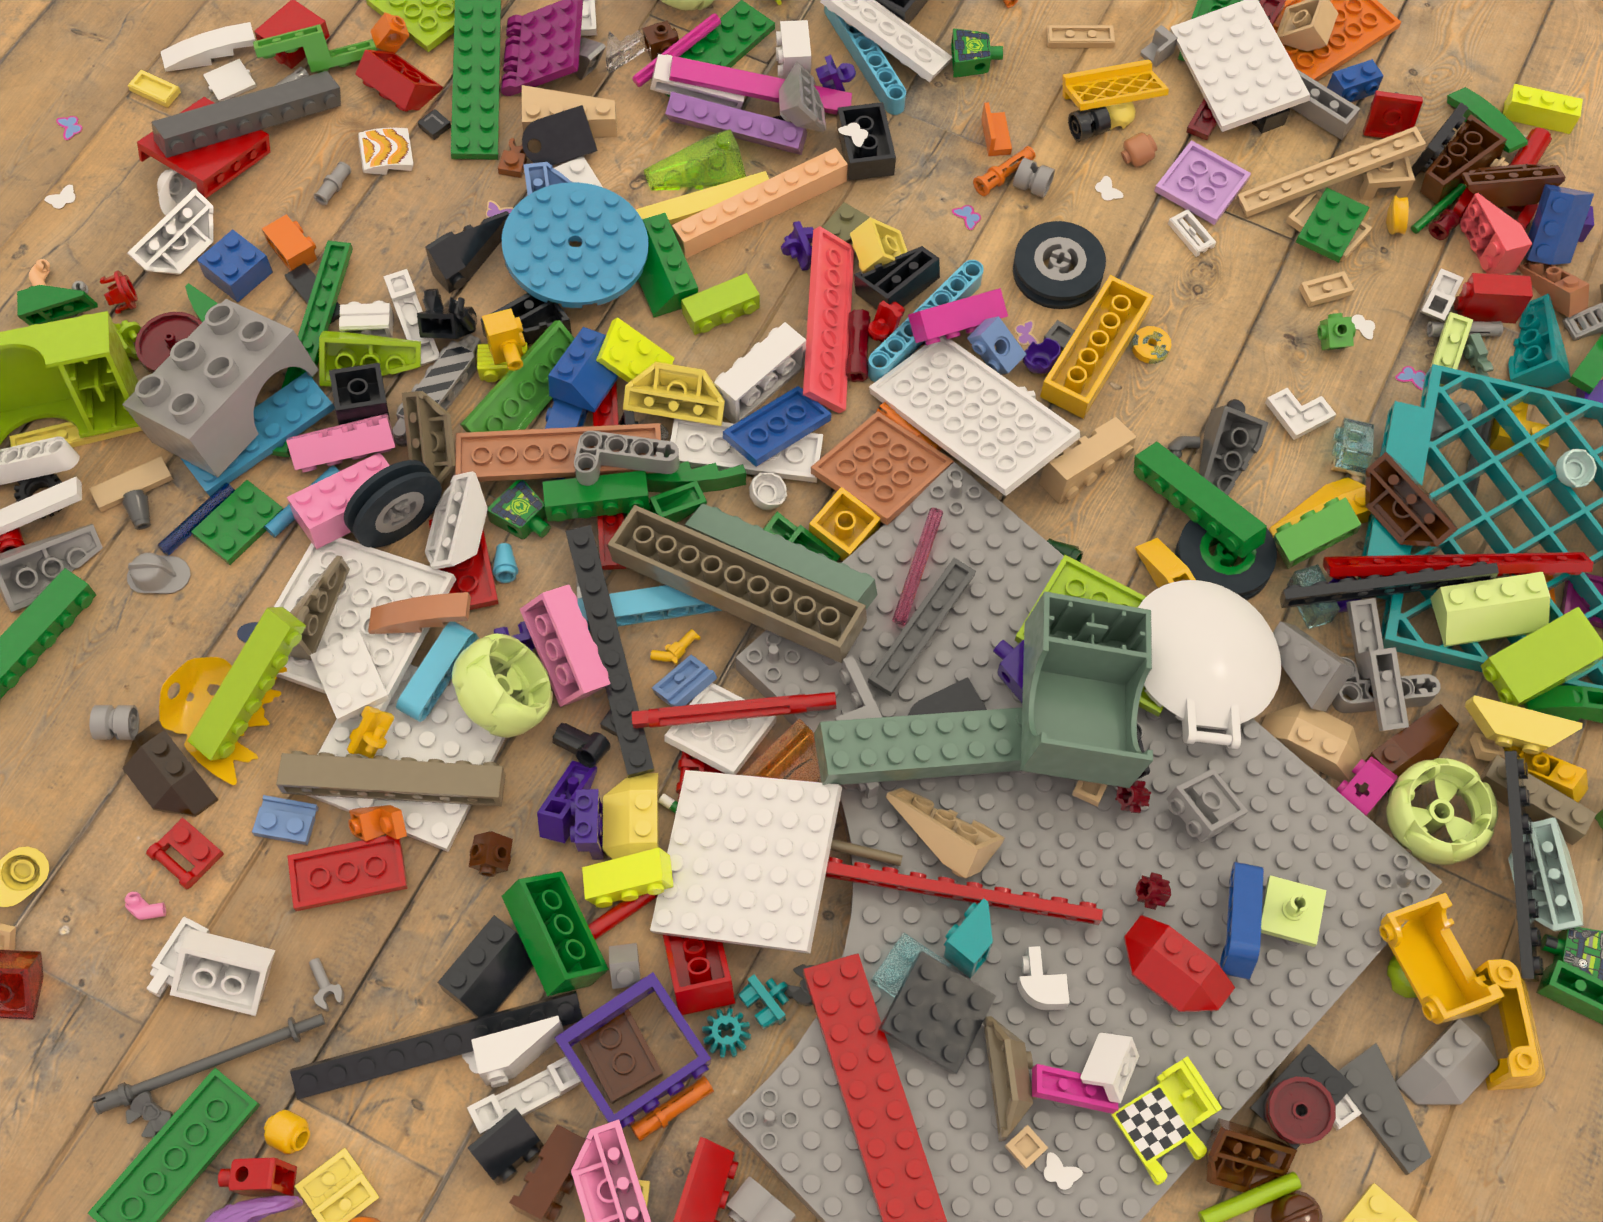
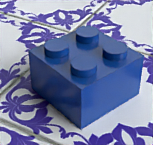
[197,229,273,303]

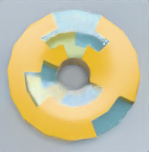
[1131,326,1172,364]

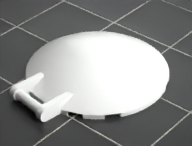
[1138,580,1281,749]

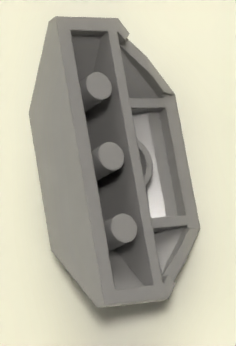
[779,62,826,132]
[1395,1014,1498,1105]

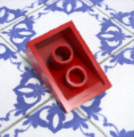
[663,935,735,1015]

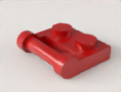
[146,817,224,889]

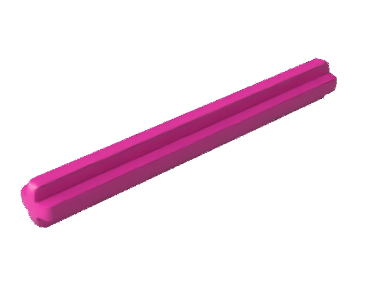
[632,13,721,87]

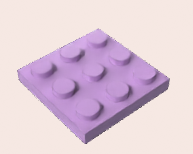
[1154,140,1251,225]

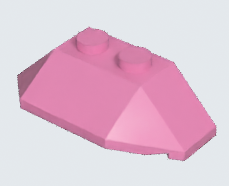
[571,1120,651,1222]

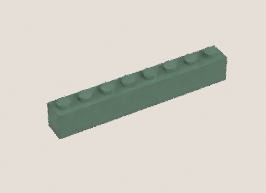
[685,503,877,610]

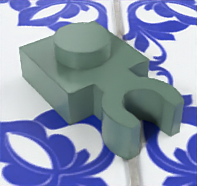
[1463,333,1494,377]

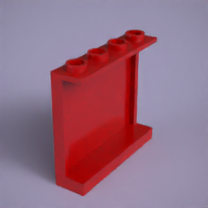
[137,97,271,199]

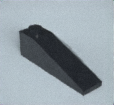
[425,211,510,294]

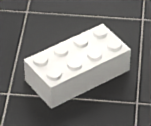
[714,322,806,424]

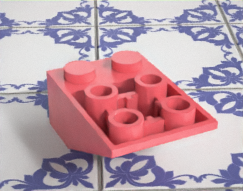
[1460,193,1532,275]

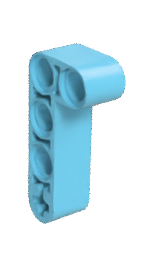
[396,622,479,722]

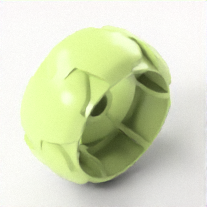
[452,633,553,738]
[1386,758,1498,865]

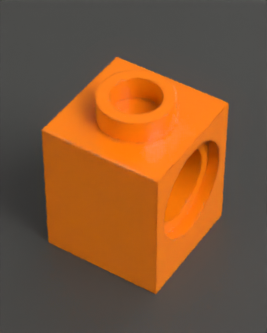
[370,12,410,53]

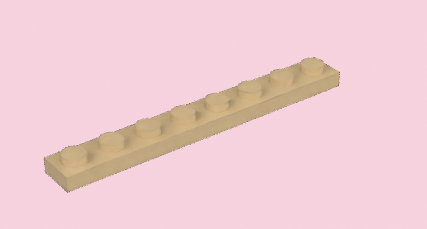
[1237,126,1426,217]

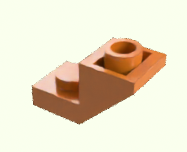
[348,805,407,841]

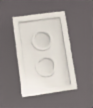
[310,631,390,723]

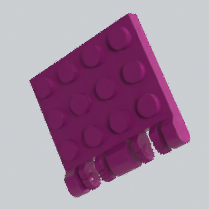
[501,0,583,96]

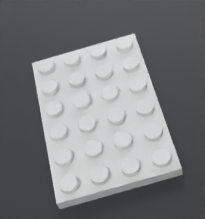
[1171,0,1310,132]

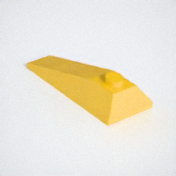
[1269,477,1372,538]

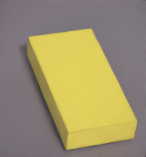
[128,70,181,108]

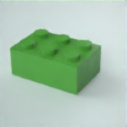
[1273,497,1362,569]

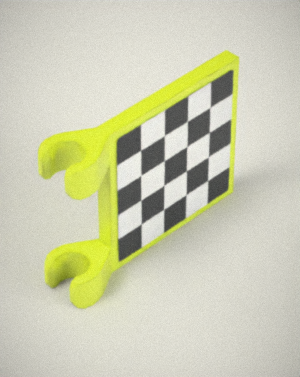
[1111,1083,1207,1185]

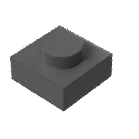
[1043,320,1075,353]

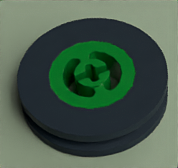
[1175,519,1277,600]

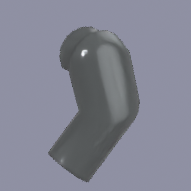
[1167,436,1201,458]

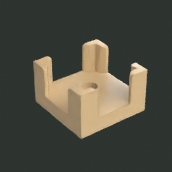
[1358,145,1415,201]

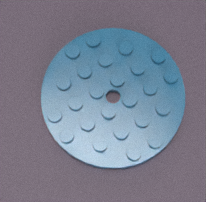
[502,182,648,308]

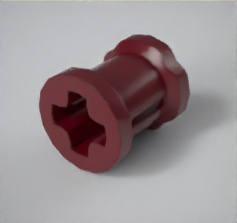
[1428,209,1460,240]

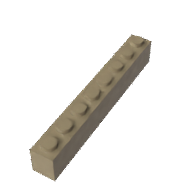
[276,751,506,807]

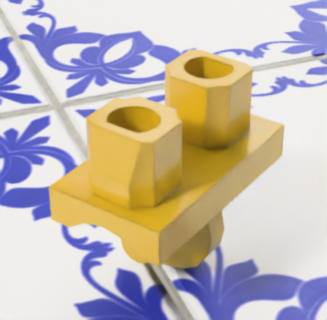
[347,706,395,758]

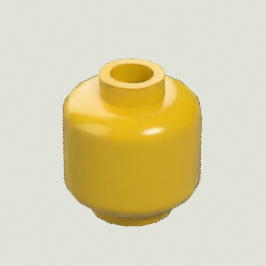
[264,1110,310,1155]

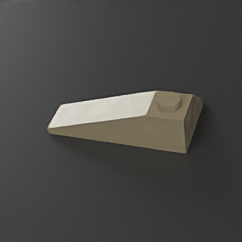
[289,555,350,661]

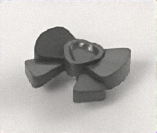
[786,964,814,1006]
[126,1091,173,1137]

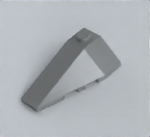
[0,524,103,612]

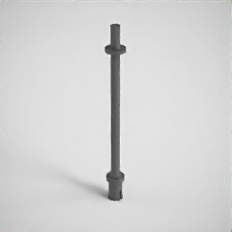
[92,1013,325,1115]

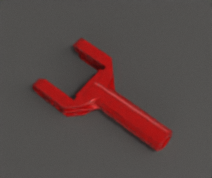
[1453,128,1552,230]

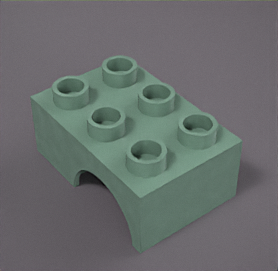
[1021,591,1153,788]

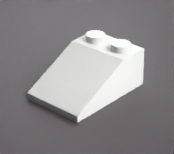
[471,1016,564,1087]

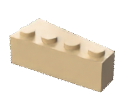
[522,85,617,140]
[1039,417,1136,504]

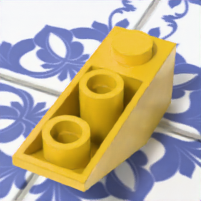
[1135,538,1196,588]
[1504,745,1588,803]

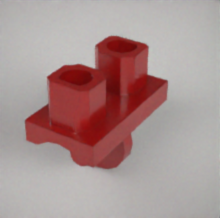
[868,301,905,343]

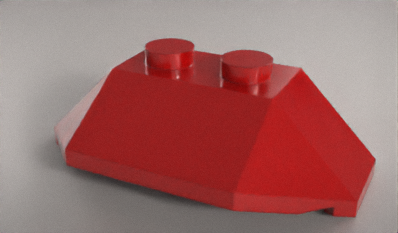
[1124,915,1235,1012]

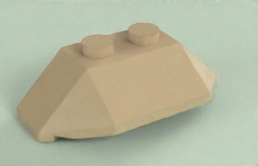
[1261,702,1363,783]

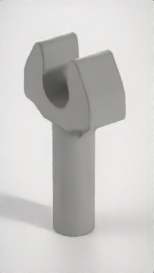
[309,958,344,1012]

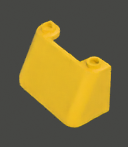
[1379,893,1504,1024]
[1474,959,1545,1090]

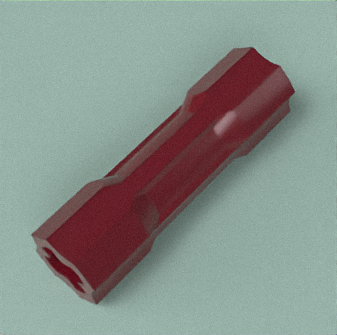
[846,309,871,382]

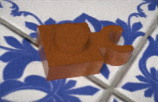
[498,138,527,178]

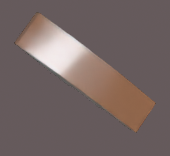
[368,592,471,634]

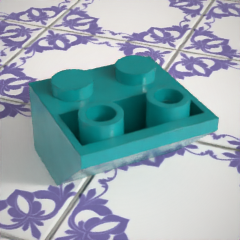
[944,898,993,979]

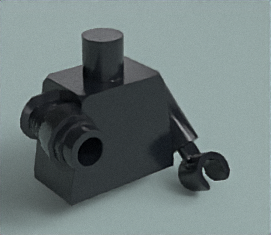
[417,289,477,339]

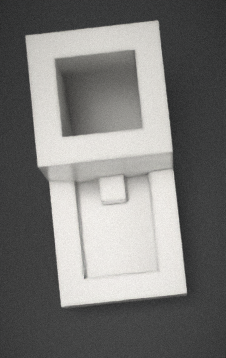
[1420,268,1464,322]
[1017,946,1069,1010]

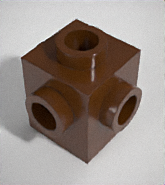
[642,20,679,60]
[469,831,513,877]

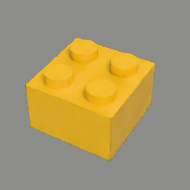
[809,487,881,561]

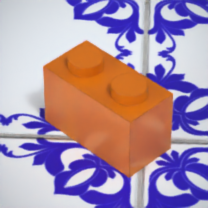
[262,214,317,271]

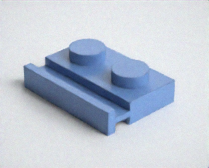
[652,655,717,707]
[252,795,319,845]

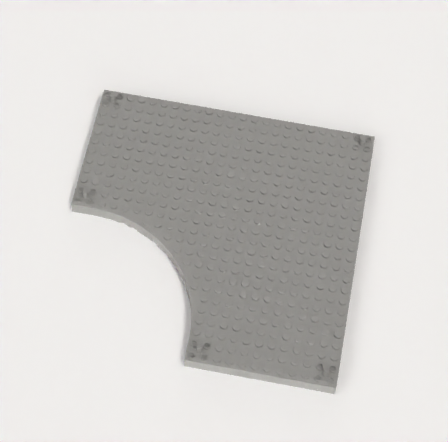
[727,462,1442,1222]

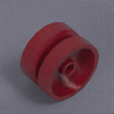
[1265,1076,1336,1145]

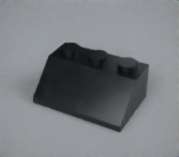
[438,915,534,1018]

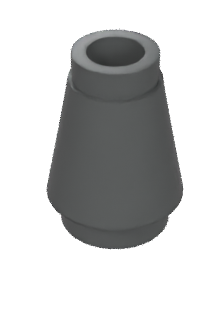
[122,490,151,530]

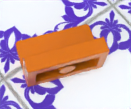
[981,102,1012,156]

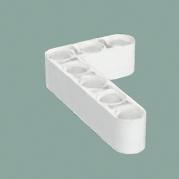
[0,436,80,485]

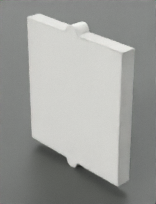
[203,58,257,102]

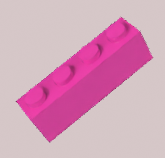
[908,288,1008,345]

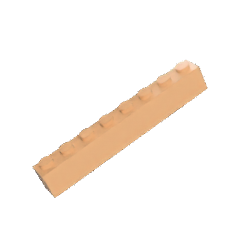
[672,148,848,258]

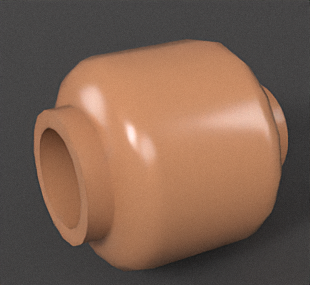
[1121,132,1157,167]

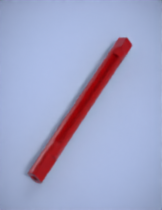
[632,692,837,728]

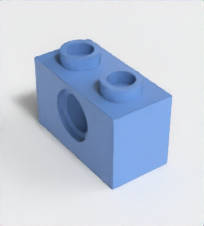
[967,316,1027,375]

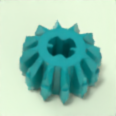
[702,1008,751,1059]

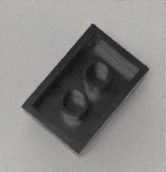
[837,102,896,181]

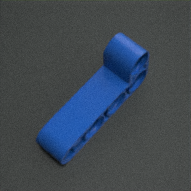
[1220,862,1264,980]

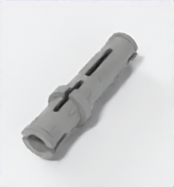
[1427,321,1503,337]

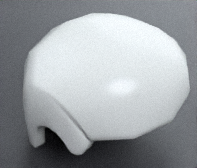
[749,472,787,510]

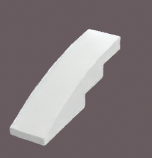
[161,22,255,72]

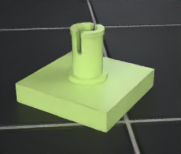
[1261,875,1326,947]

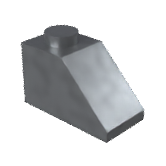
[574,37,606,80]

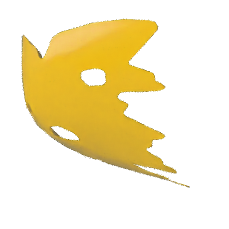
[159,657,287,785]

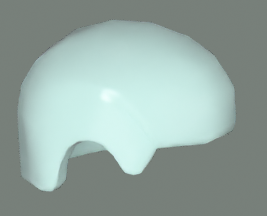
[1555,449,1597,488]

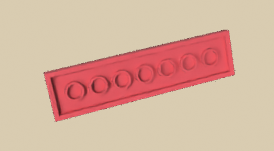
[803,226,854,414]

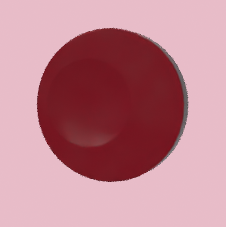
[135,312,202,373]

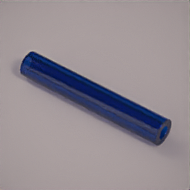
[157,482,235,556]

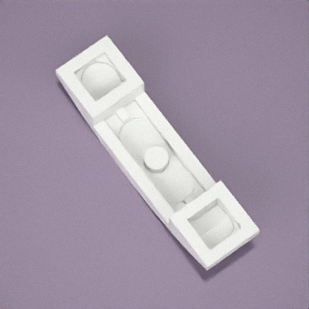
[383,269,440,366]
[467,1057,582,1135]

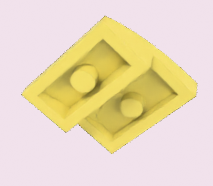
[295,1147,379,1222]

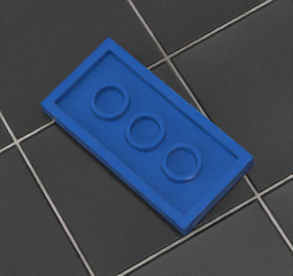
[723,386,832,467]

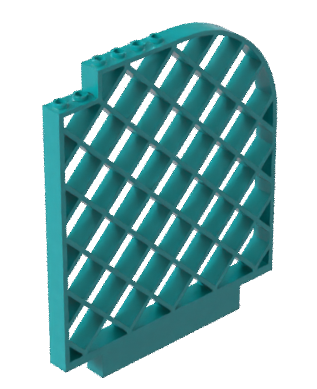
[1358,364,1603,689]

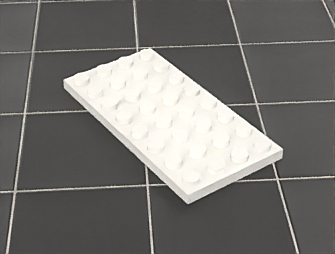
[869,335,1080,496]

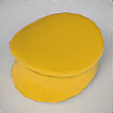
[1386,195,1409,235]

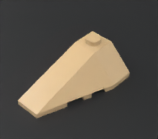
[886,788,1005,878]

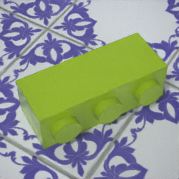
[681,273,760,335]

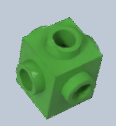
[1317,313,1356,350]

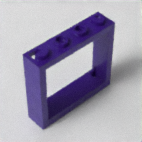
[554,972,711,1129]

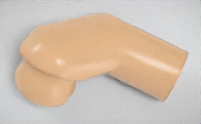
[29,259,50,286]

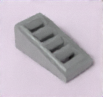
[1562,302,1603,341]

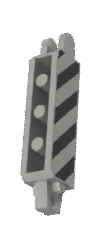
[392,334,481,447]

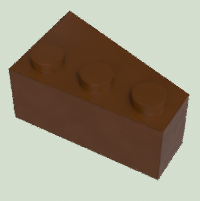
[509,1124,586,1222]

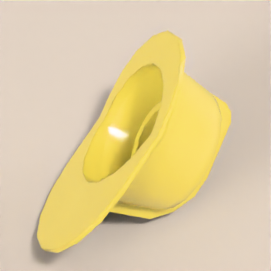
[0,846,49,907]

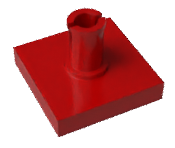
[1363,90,1423,138]

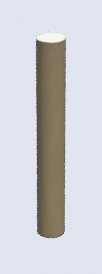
[830,839,903,866]

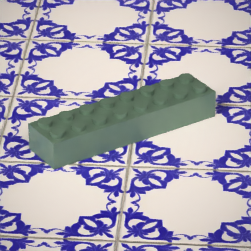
[814,707,1022,785]

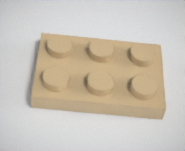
[1286,190,1373,262]

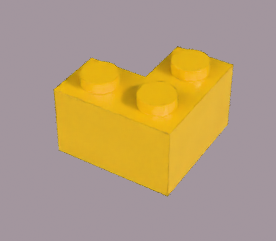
[1490,398,1550,456]

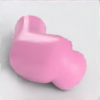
[125,892,166,920]

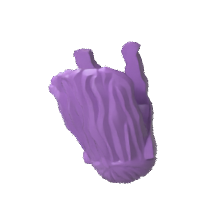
[205,1196,303,1222]

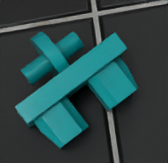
[738,974,789,1029]

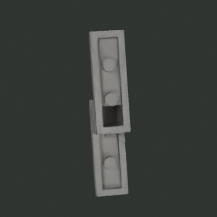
[1346,598,1409,731]
[835,655,882,799]

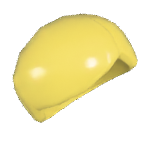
[1105,102,1136,130]

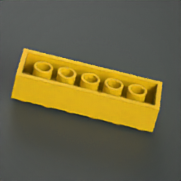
[1040,275,1154,419]

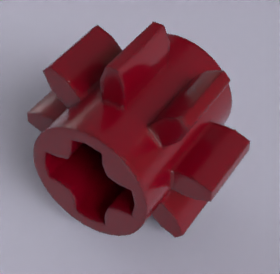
[1115,780,1151,813]
[1136,872,1171,910]

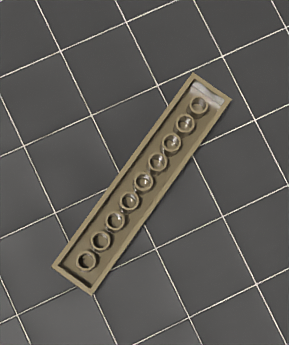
[608,505,867,663]

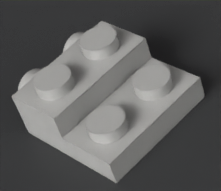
[1166,768,1248,843]

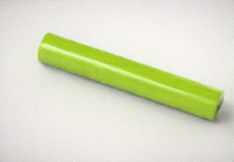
[1198,1172,1302,1222]

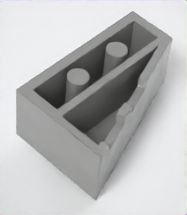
[1273,621,1355,712]

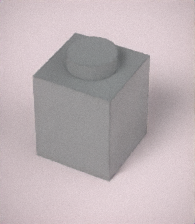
[609,943,641,989]

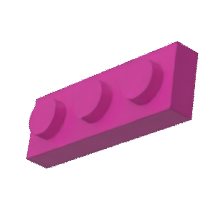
[1032,1064,1119,1114]

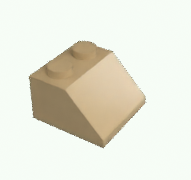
[1277,0,1338,52]

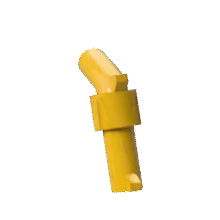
[650,629,701,665]

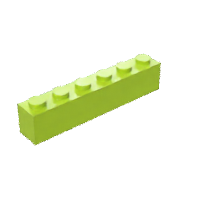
[188,607,306,761]

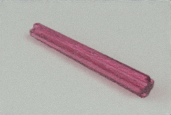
[892,507,943,626]

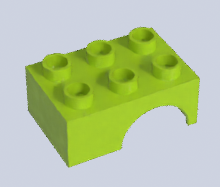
[0,311,139,445]

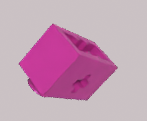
[1336,756,1398,816]

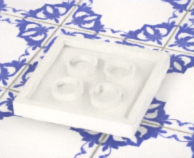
[665,683,777,775]

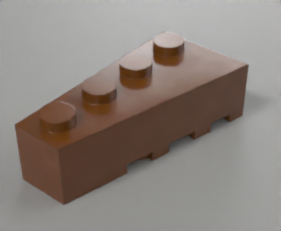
[1420,115,1507,204]

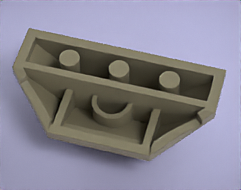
[402,391,456,484]
[983,1016,1037,1142]

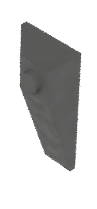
[1199,405,1268,495]

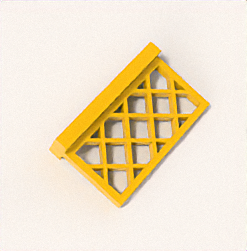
[1062,59,1169,111]

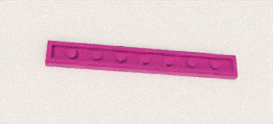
[669,56,852,115]

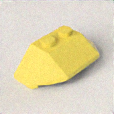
[623,362,725,426]
[1465,695,1583,754]
[603,773,659,859]

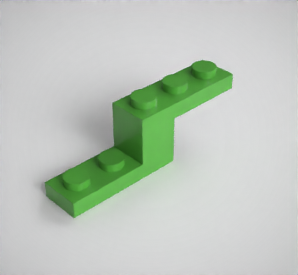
[253,24,377,73]

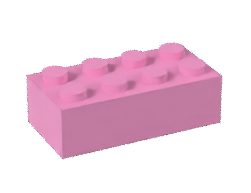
[287,452,390,549]
[520,585,611,707]

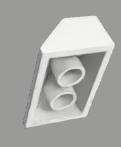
[170,929,275,1016]

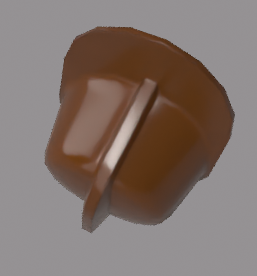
[1254,1191,1323,1222]

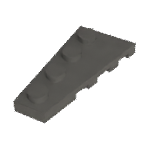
[1339,1043,1431,1175]

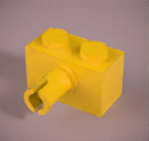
[482,308,526,371]

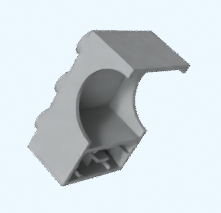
[122,299,319,477]

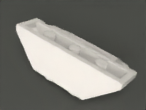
[127,189,213,275]
[425,471,488,569]

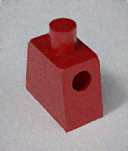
[218,1157,297,1197]

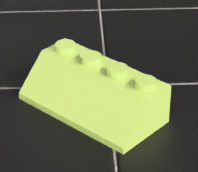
[1430,572,1550,647]

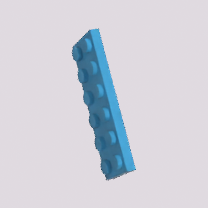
[181,372,335,496]

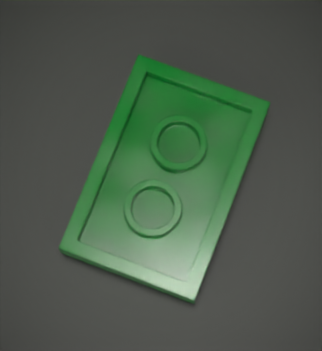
[1295,187,1370,263]
[191,480,284,565]

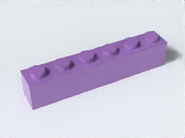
[665,91,807,155]

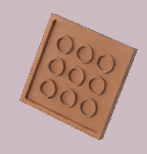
[811,411,954,525]

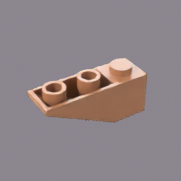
[1518,261,1589,317]

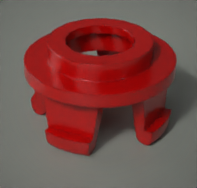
[100,270,138,314]

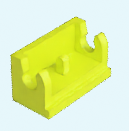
[1156,1056,1222,1129]

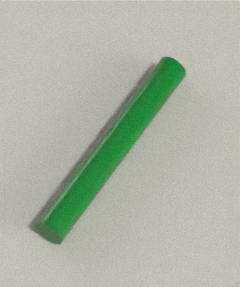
[1411,183,1466,234]

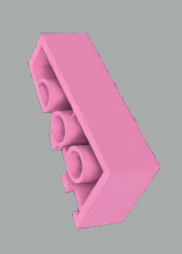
[286,413,396,472]

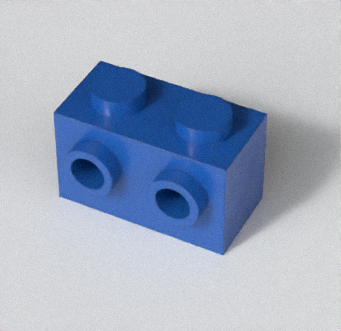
[1327,59,1384,102]

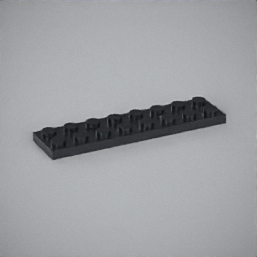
[1505,751,1544,982]

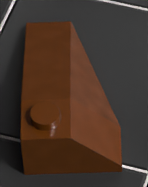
[1365,704,1459,793]

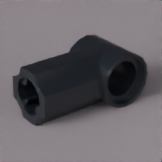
[552,723,611,768]

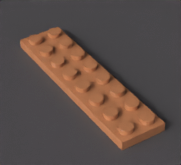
[456,423,661,482]

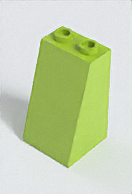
[1480,607,1603,707]

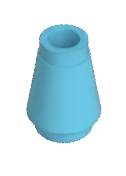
[492,543,518,583]

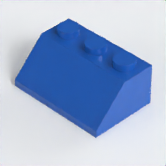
[1525,184,1594,265]
[548,327,619,413]

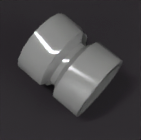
[1013,158,1055,198]
[89,705,139,740]

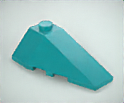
[1508,294,1571,388]

